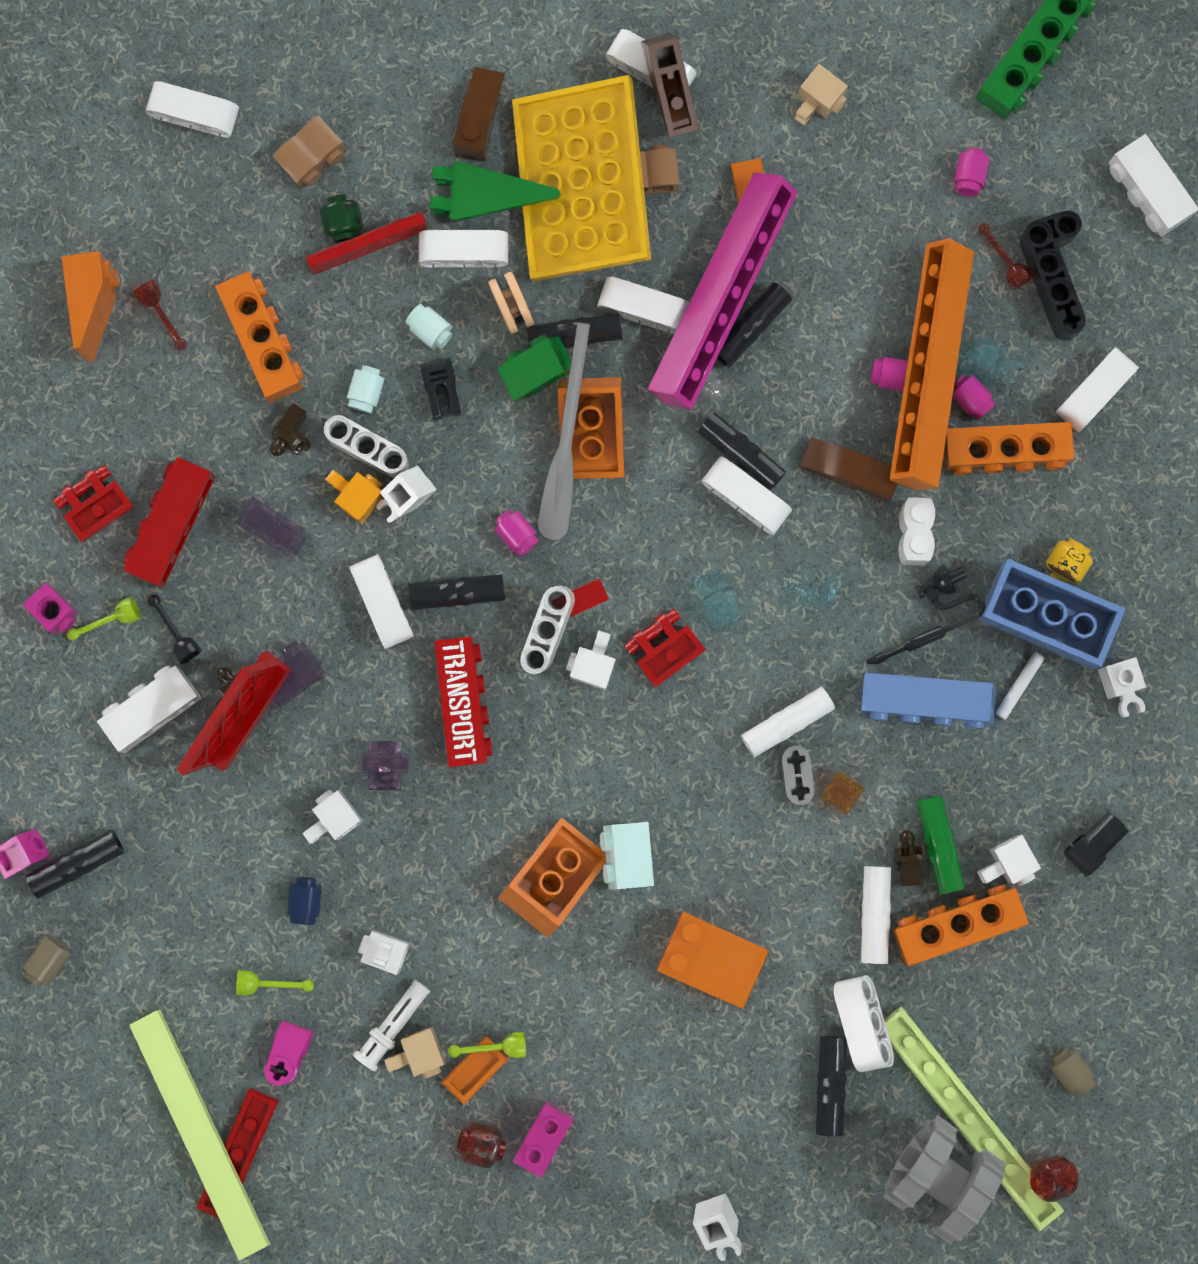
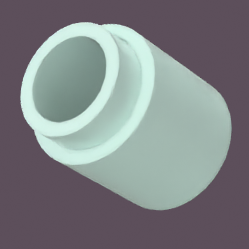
[405,304,453,349]
[347,365,385,414]

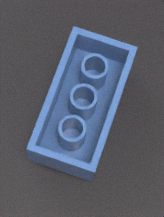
[977,559,1126,670]

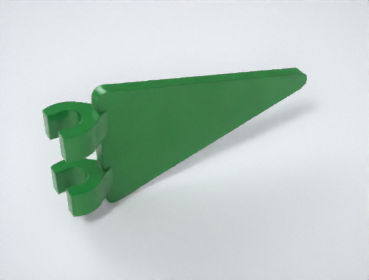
[429,161,561,222]

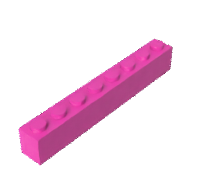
[647,172,798,410]

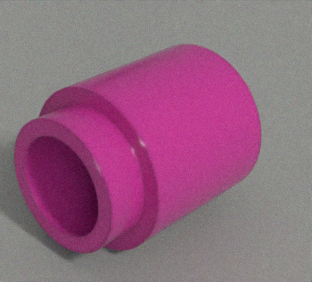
[954,148,990,197]
[870,357,908,392]
[952,374,996,420]
[494,510,540,557]

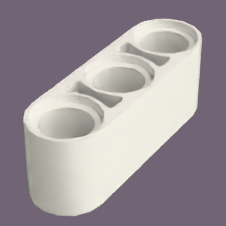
[605,29,697,88]
[145,81,239,138]
[419,230,508,267]
[597,277,690,334]
[1055,347,1139,433]
[324,415,409,478]
[701,456,792,535]
[349,554,414,649]
[520,586,575,674]
[834,975,894,1072]

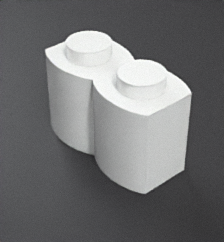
[898,498,935,566]

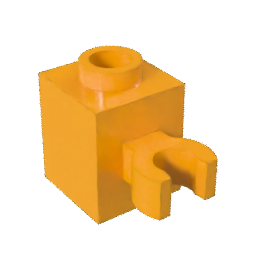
[325,470,383,525]

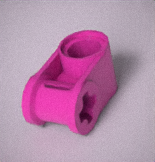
[264,1020,313,1086]

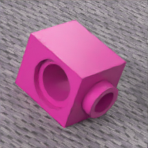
[23,583,78,635]

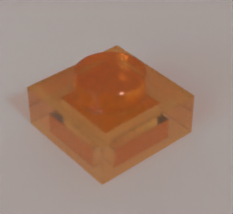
[820,770,865,815]

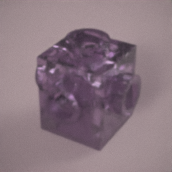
[362,741,409,790]

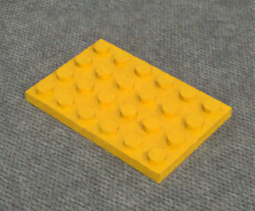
[512,75,651,282]

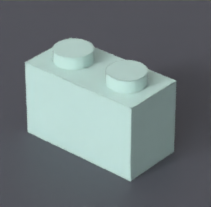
[600,822,654,889]

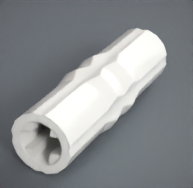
[740,686,835,758]
[861,866,891,964]

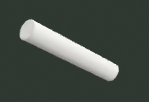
[995,652,1045,720]

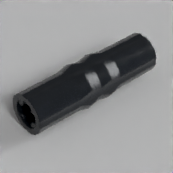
[717,282,792,368]
[527,313,623,349]
[698,412,786,491]
[408,574,505,610]
[26,830,124,898]
[816,1036,847,1137]

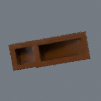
[799,437,898,502]

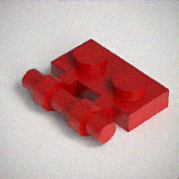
[53,464,135,543]
[623,608,706,688]

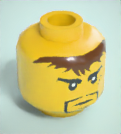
[1046,538,1093,584]

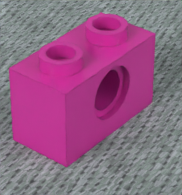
[513,1100,574,1178]

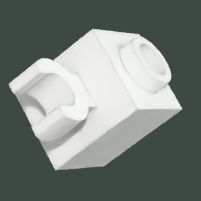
[376,465,437,523]
[566,631,616,691]
[1098,657,1146,718]
[302,789,363,844]
[977,835,1041,886]
[358,930,410,975]
[693,1193,742,1261]

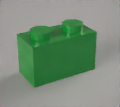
[497,335,572,401]

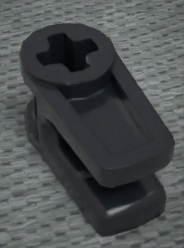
[420,358,462,421]

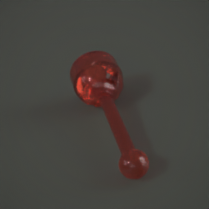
[978,223,1034,290]
[133,280,187,350]

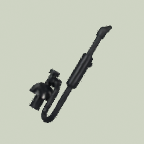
[867,565,985,664]

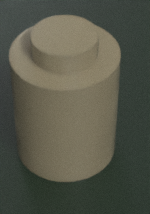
[23,935,72,986]

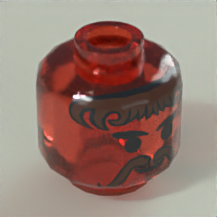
[456,1122,506,1168]
[1030,1155,1079,1202]

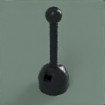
[148,595,202,664]

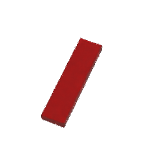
[306,212,428,275]
[196,1087,280,1218]

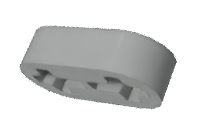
[781,746,815,806]

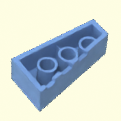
[861,673,997,729]

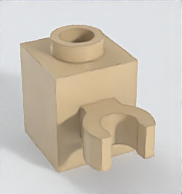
[794,64,848,126]
[384,1026,446,1079]

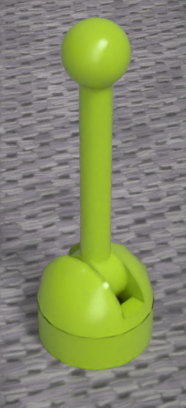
[66,596,142,641]
[236,970,314,996]
[448,1032,526,1058]

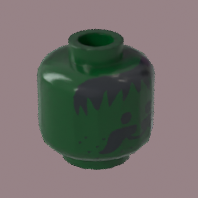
[320,194,363,242]

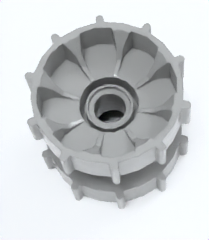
[883,1115,1005,1245]

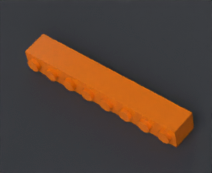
[889,238,974,491]

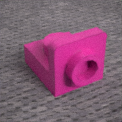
[0,829,50,880]

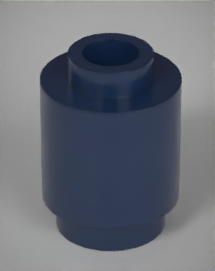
[287,877,322,925]

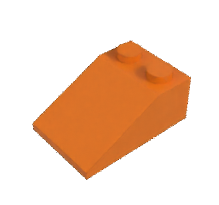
[61,251,120,362]
[558,377,624,479]
[498,817,606,938]
[656,911,769,1009]

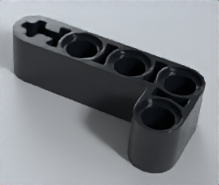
[1019,210,1086,341]

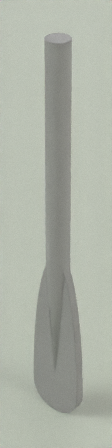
[538,323,590,540]

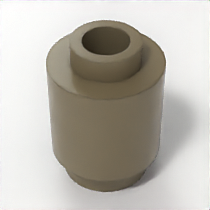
[1049,1047,1096,1098]

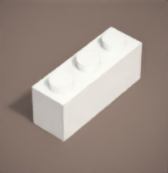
[1109,134,1198,237]
[97,665,202,753]

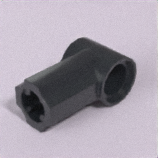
[1063,812,1129,877]

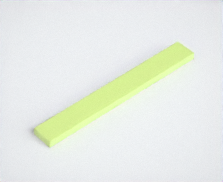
[884,1006,1064,1232]
[129,1010,270,1261]

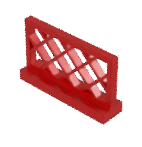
[176,651,292,776]

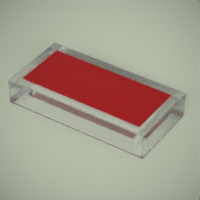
[551,573,614,624]

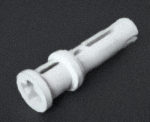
[353,979,431,1072]

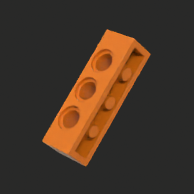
[215,271,305,404]
[943,422,1074,475]
[892,883,1029,967]

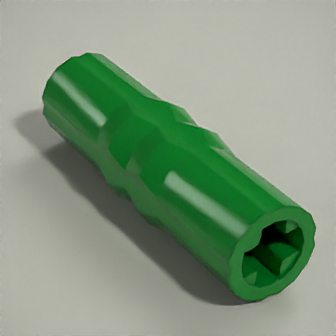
[916,795,965,894]

